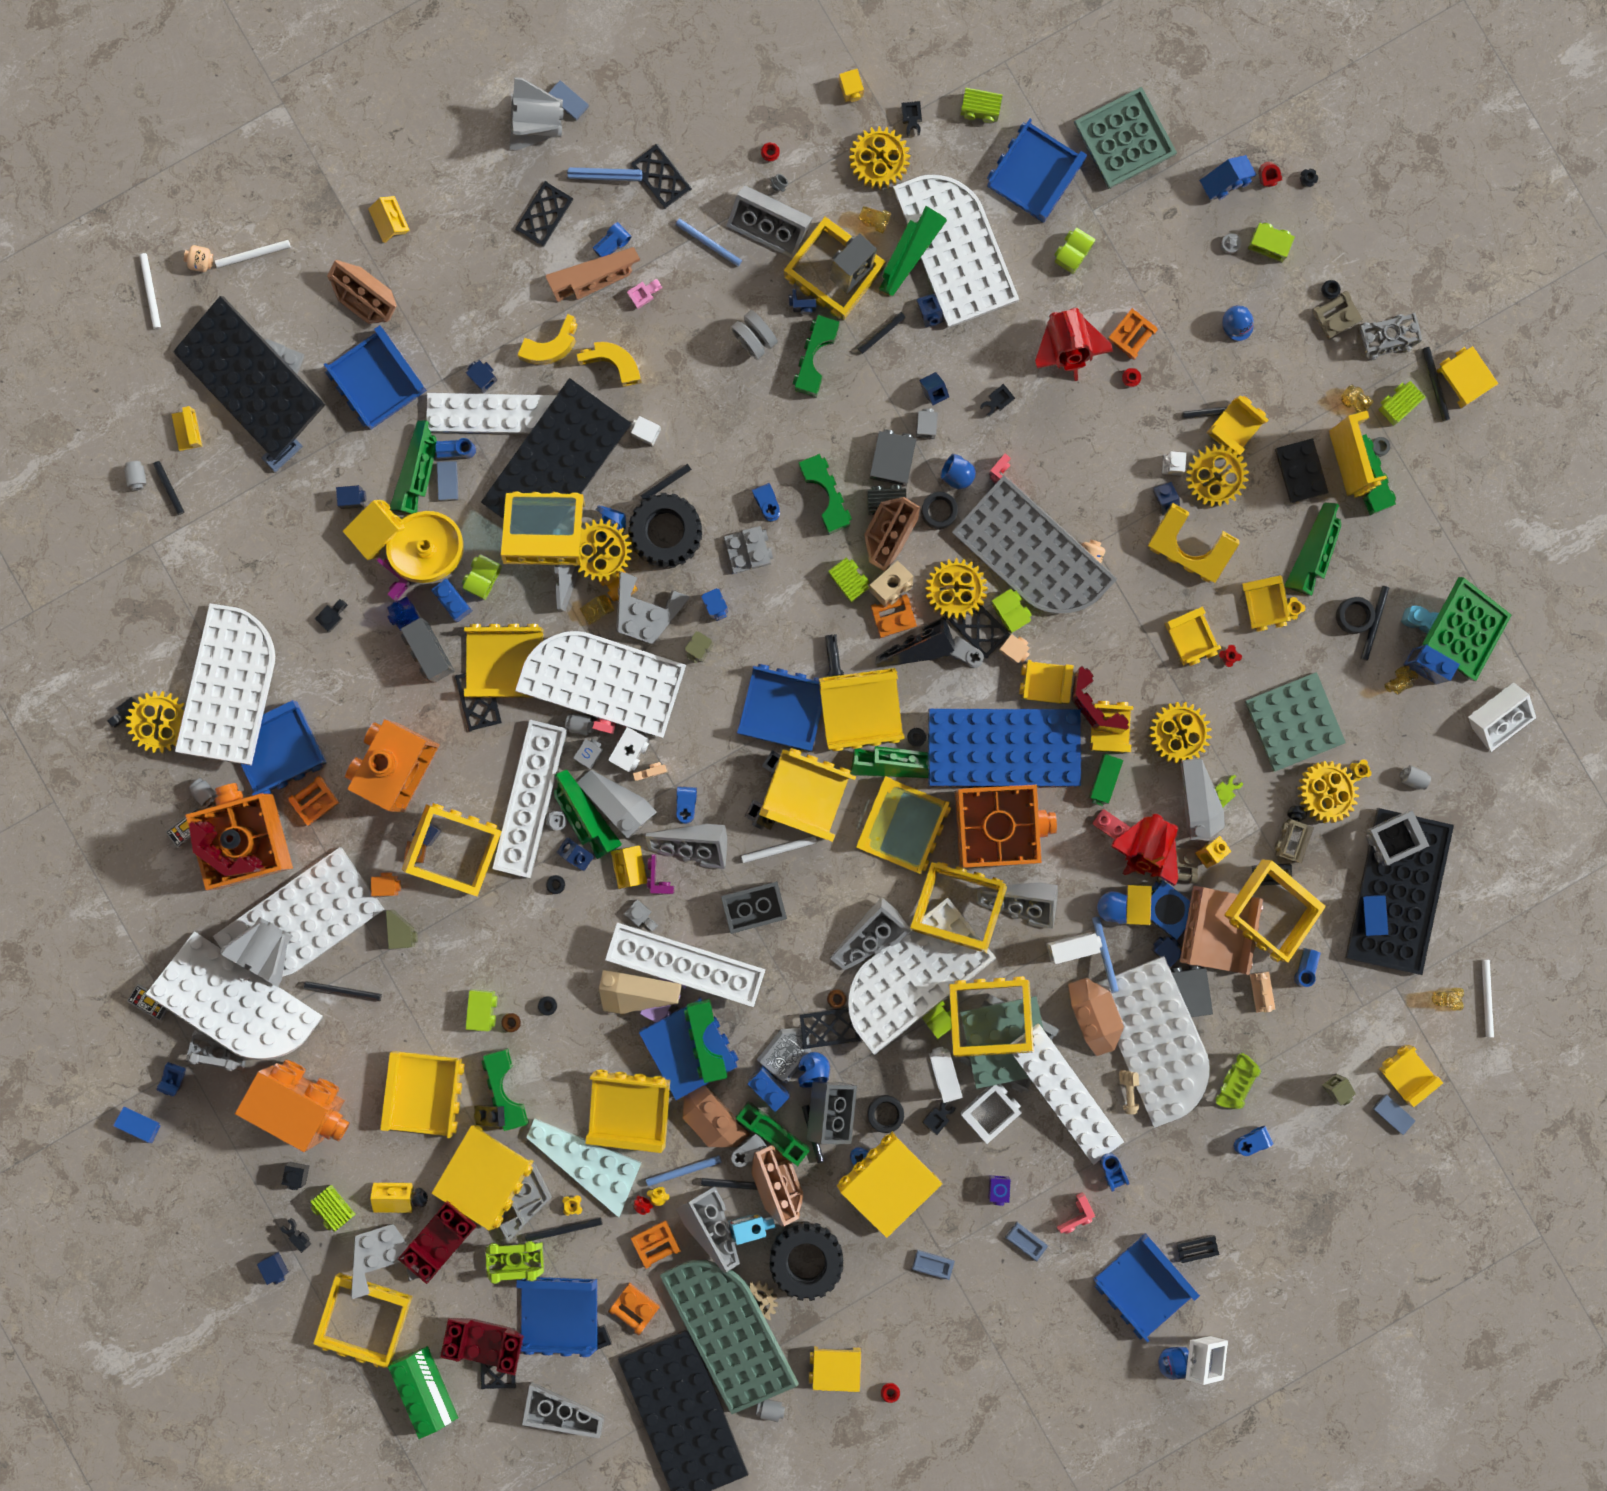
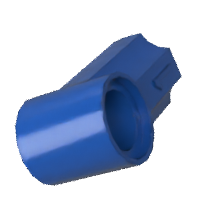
[593,222,632,257]
[436,438,476,459]
[1294,948,1321,987]

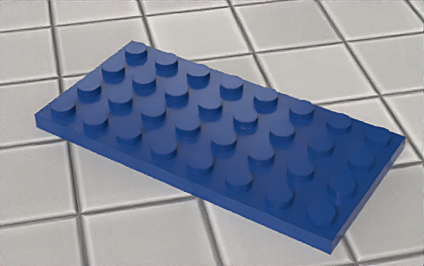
[928,709,1081,786]

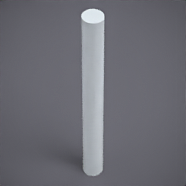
[215,240,291,268]
[139,253,161,329]
[742,836,817,863]
[1482,960,1494,1037]

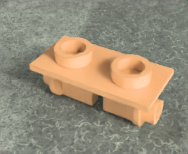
[1250,971,1276,1013]

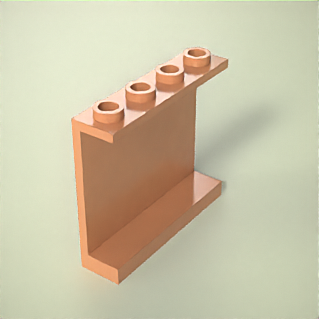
[1180,886,1263,975]

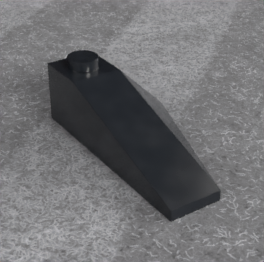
[875,617,955,668]

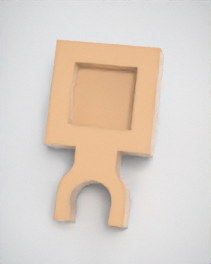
[633,762,668,781]

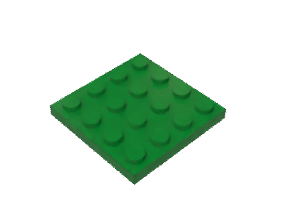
[1422,577,1512,681]

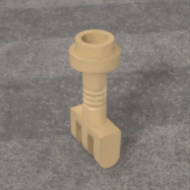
[1119,1070,1139,1114]

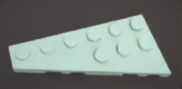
[527,1119,642,1217]

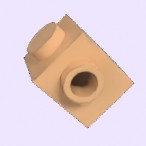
[999,634,1030,665]

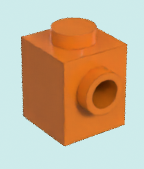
[371,872,401,896]

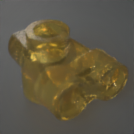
[858,206,891,234]
[1341,384,1374,413]
[1384,666,1418,695]
[1432,988,1464,1011]

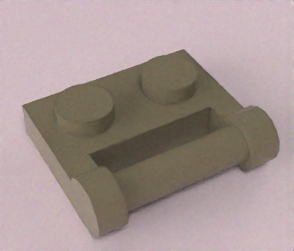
[1312,291,1363,340]
[1157,847,1199,884]

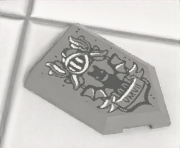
[757,1027,811,1084]

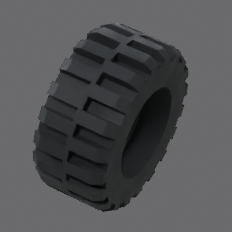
[628,493,703,569]
[769,1221,844,1301]

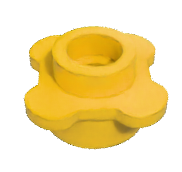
[1288,597,1305,620]
[1349,759,1372,781]
[647,1187,670,1206]
[562,1195,583,1216]

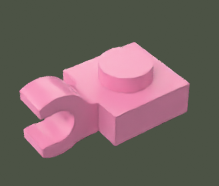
[627,279,662,309]

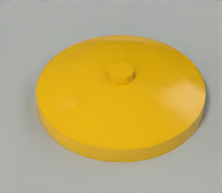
[386,511,464,583]

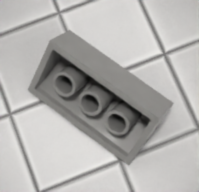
[726,185,813,258]

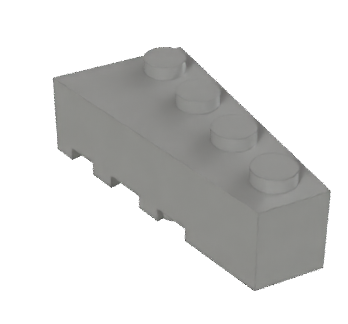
[522,1382,605,1439]

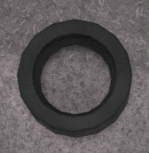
[921,492,958,529]
[1336,597,1375,634]
[867,1095,904,1133]

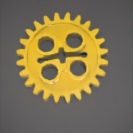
[849,126,911,189]
[1186,444,1249,507]
[573,518,632,582]
[926,558,988,620]
[126,691,185,753]
[1149,702,1212,764]
[1297,761,1359,823]

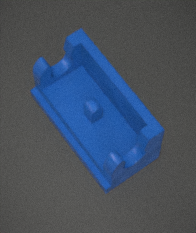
[1363,895,1388,936]
[113,1107,161,1143]

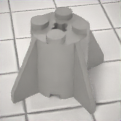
[510,77,563,150]
[220,917,293,987]

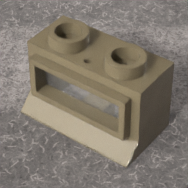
[1274,819,1314,863]

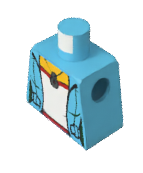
[728,1214,775,1245]

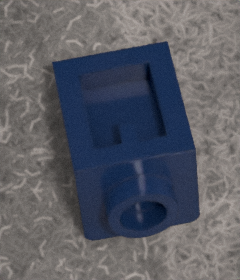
[917,293,943,327]

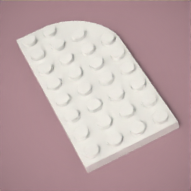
[146,931,323,1060]

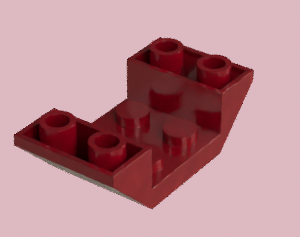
[1071,666,1129,734]
[189,821,265,876]
[398,1200,477,1284]
[440,1318,524,1375]

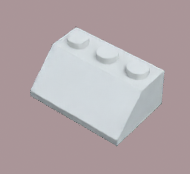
[1468,683,1536,752]

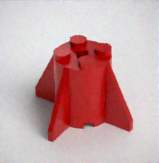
[1035,308,1113,381]
[1111,814,1178,886]

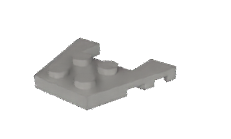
[616,571,689,644]
[500,1162,552,1242]
[351,1224,419,1299]

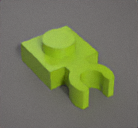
[1215,775,1243,807]

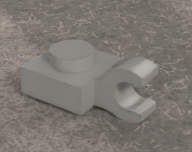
[625,899,658,931]

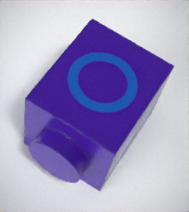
[988,1175,1011,1206]

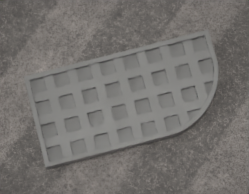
[952,475,1117,613]

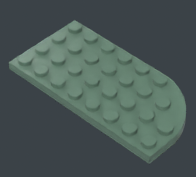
[660,1260,799,1414]

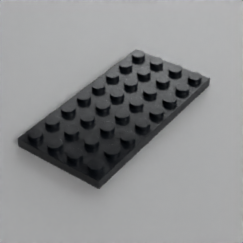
[173,296,326,460]
[481,378,632,535]
[1345,808,1454,975]
[618,1329,749,1491]

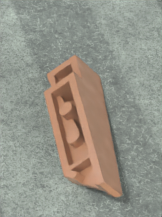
[546,247,640,302]

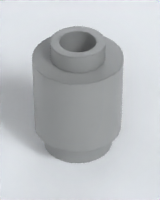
[124,461,147,490]
[565,713,594,736]
[1400,765,1431,790]
[189,778,217,807]
[756,1399,785,1422]

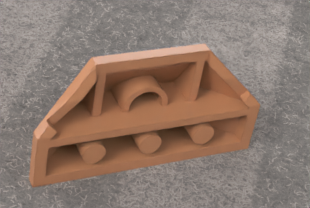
[327,260,397,324]
[864,497,920,572]
[1068,977,1124,1056]
[683,1084,750,1147]
[751,1145,803,1227]

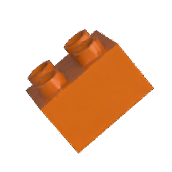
[345,719,440,812]
[186,783,293,891]
[955,785,1057,868]
[235,1059,350,1152]

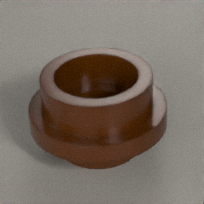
[827,989,846,1009]
[501,1013,521,1032]

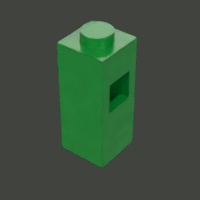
[1088,754,1124,806]

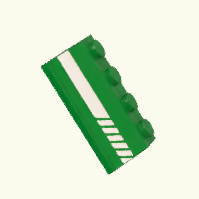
[388,1346,458,1439]

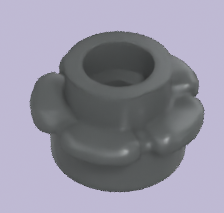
[771,174,788,192]

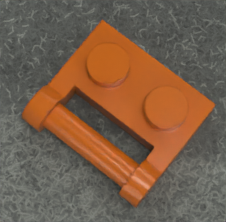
[1108,308,1158,360]
[870,594,917,638]
[288,775,340,826]
[631,1220,681,1269]
[608,1282,660,1336]

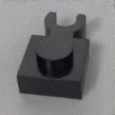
[901,101,922,136]
[980,383,1015,417]
[922,1101,956,1135]

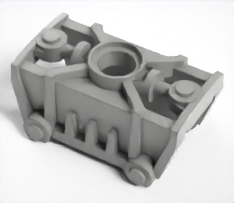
[1359,313,1422,360]
[185,1029,247,1072]

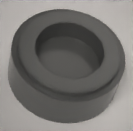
[1372,437,1390,457]

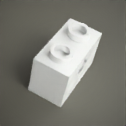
[608,727,649,772]

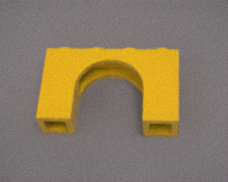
[1148,503,1239,583]

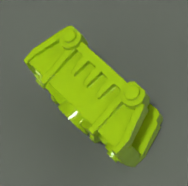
[1215,1052,1262,1109]
[485,1241,544,1284]

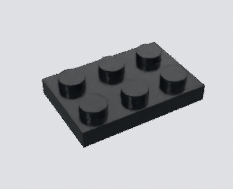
[1275,438,1329,504]

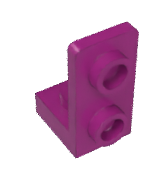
[376,558,411,601]
[647,854,675,894]

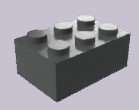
[830,233,877,294]
[401,618,455,682]
[721,881,787,934]
[807,1082,857,1144]

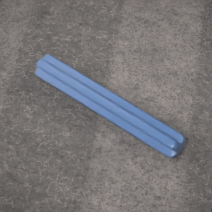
[567,167,642,181]

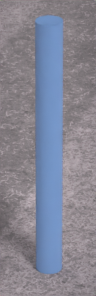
[675,218,742,267]
[1092,917,1119,993]
[646,1155,722,1187]

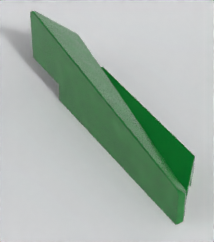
[390,420,437,514]
[1285,502,1342,596]

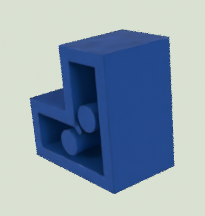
[1199,155,1257,200]

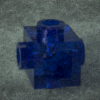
[387,596,420,631]

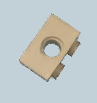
[870,560,913,607]

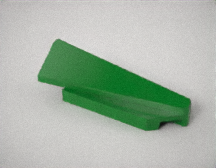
[879,206,947,296]
[850,746,928,778]
[554,770,622,859]

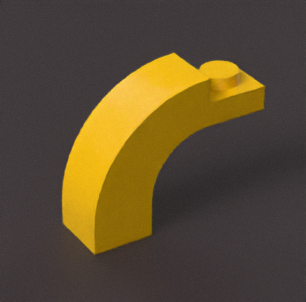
[518,314,578,365]
[577,342,642,387]

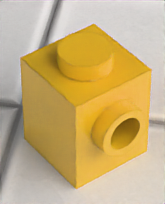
[1195,836,1231,869]

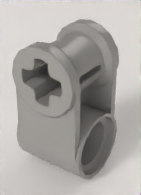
[950,636,984,668]
[732,1133,767,1167]

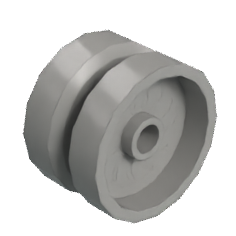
[731,310,778,360]

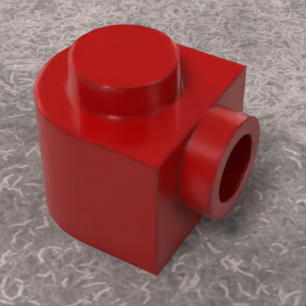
[1258,162,1282,187]

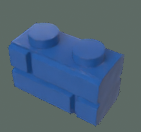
[431,579,473,622]
[701,588,729,621]

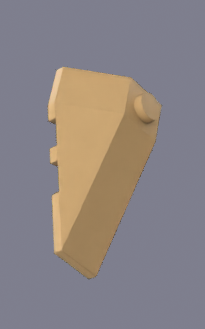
[599,970,682,1014]

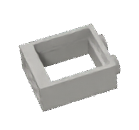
[1366,811,1429,865]

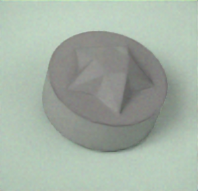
[1221,234,1241,254]
[546,811,566,830]

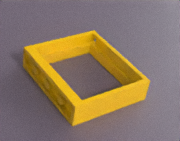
[784,216,886,320]
[401,803,502,896]
[1224,859,1326,963]
[910,862,1007,953]
[949,977,1034,1057]
[313,1272,413,1368]

